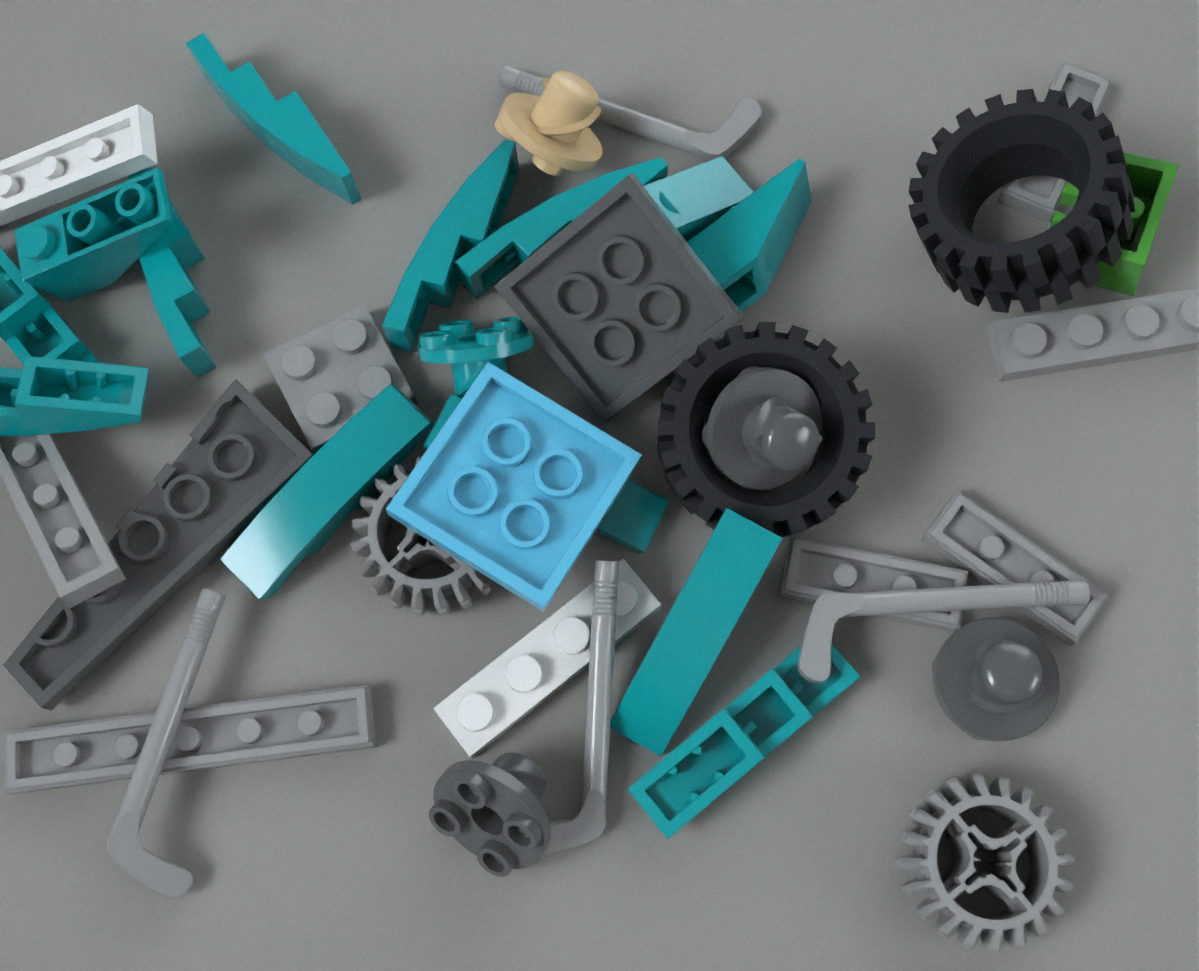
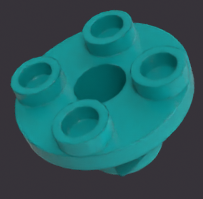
[417,316,535,398]

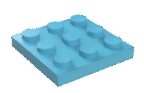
[386,362,642,612]

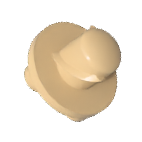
[494,71,603,176]

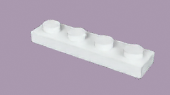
[0,104,158,226]
[433,559,661,759]

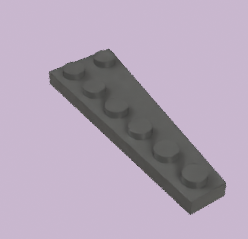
[3,379,313,711]

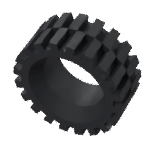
[908,89,1135,313]
[658,322,875,538]

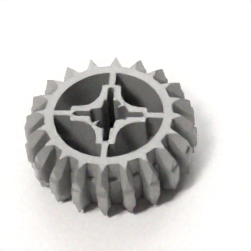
[351,456,491,616]
[896,773,1075,953]

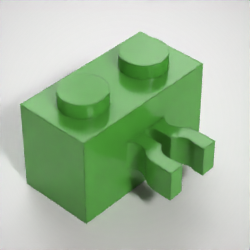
[1050,152,1179,296]

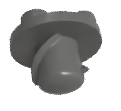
[702,366,822,490]
[932,618,1060,742]
[429,752,551,877]

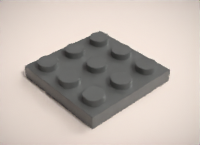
[494,172,743,422]

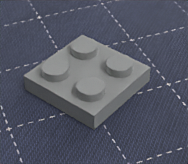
[263,303,418,454]

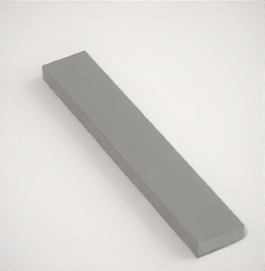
[4,685,377,794]

